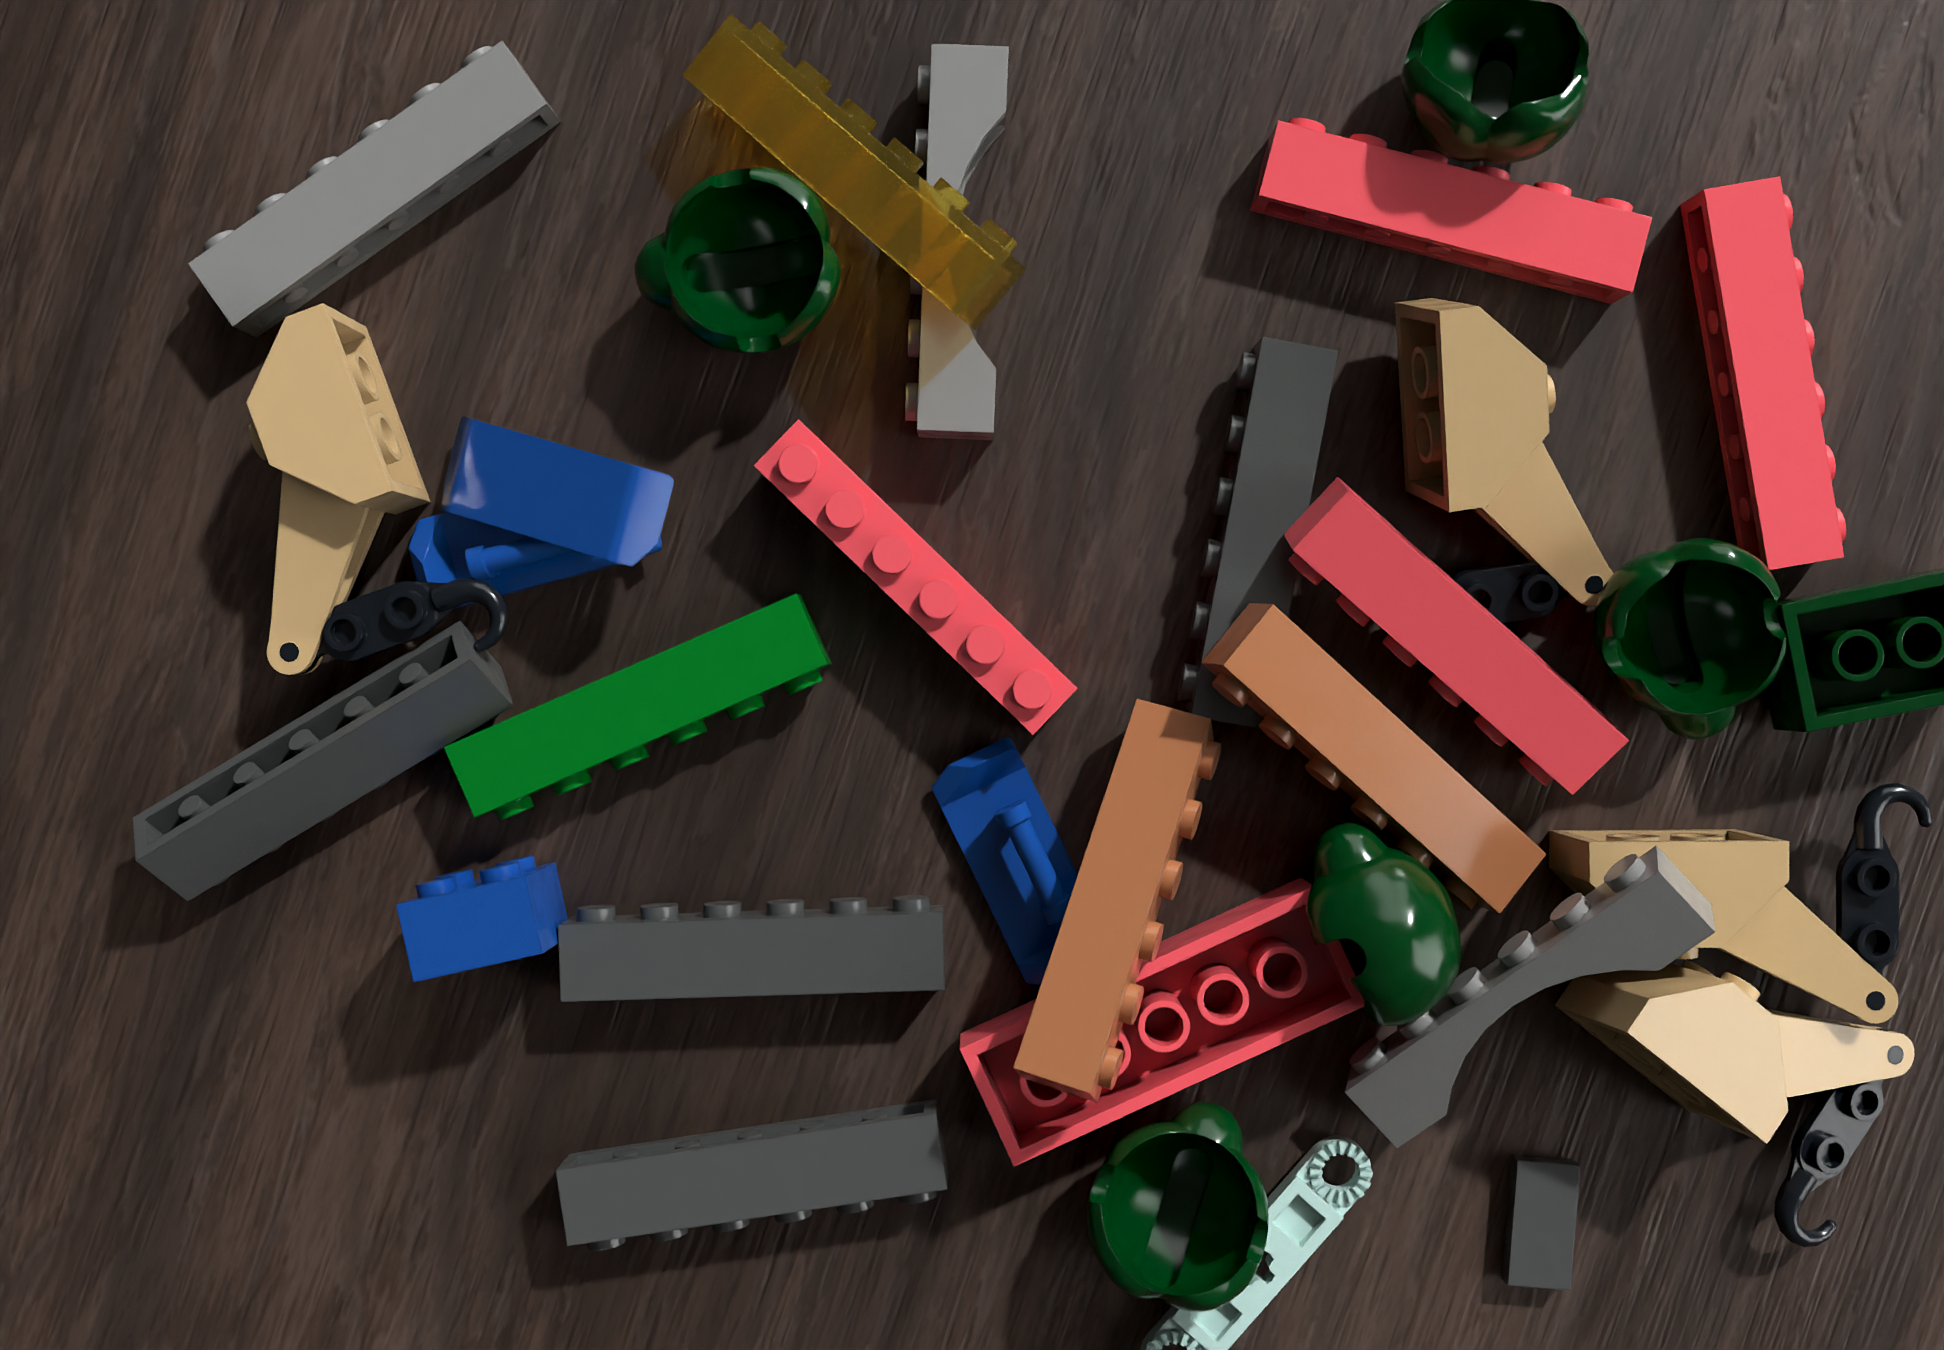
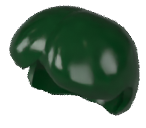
[1401,0,1589,164]
[634,167,841,353]
[1593,538,1786,740]
[1306,823,1461,1026]
[1087,1102,1269,1312]

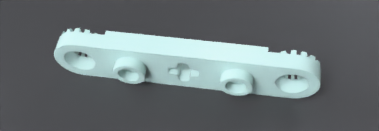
[1141,1136,1373,1350]

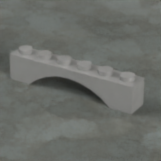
[905,44,1009,440]
[1345,846,1715,1148]

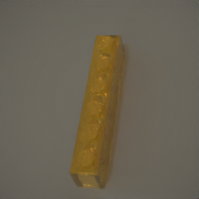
[683,13,1026,330]

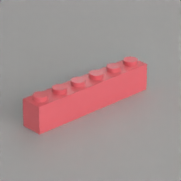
[1250,118,1652,304]
[1680,176,1847,570]
[754,419,1078,735]
[1284,477,1629,795]

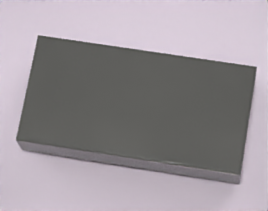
[1502,1155,1581,1290]

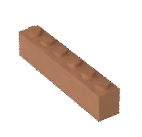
[1201,603,1546,914]
[1013,699,1221,1103]

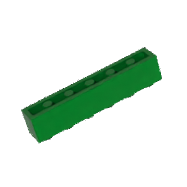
[444,593,832,822]

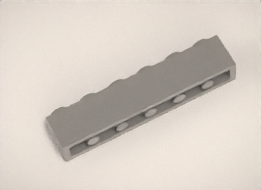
[188,41,561,337]

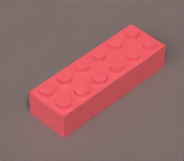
[960,877,1364,1167]

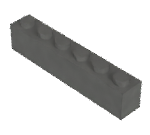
[1177,337,1338,729]
[133,621,513,901]
[558,895,946,1002]
[556,1099,948,1251]

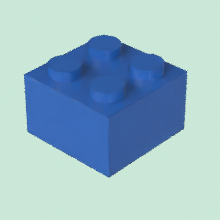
[396,855,568,982]

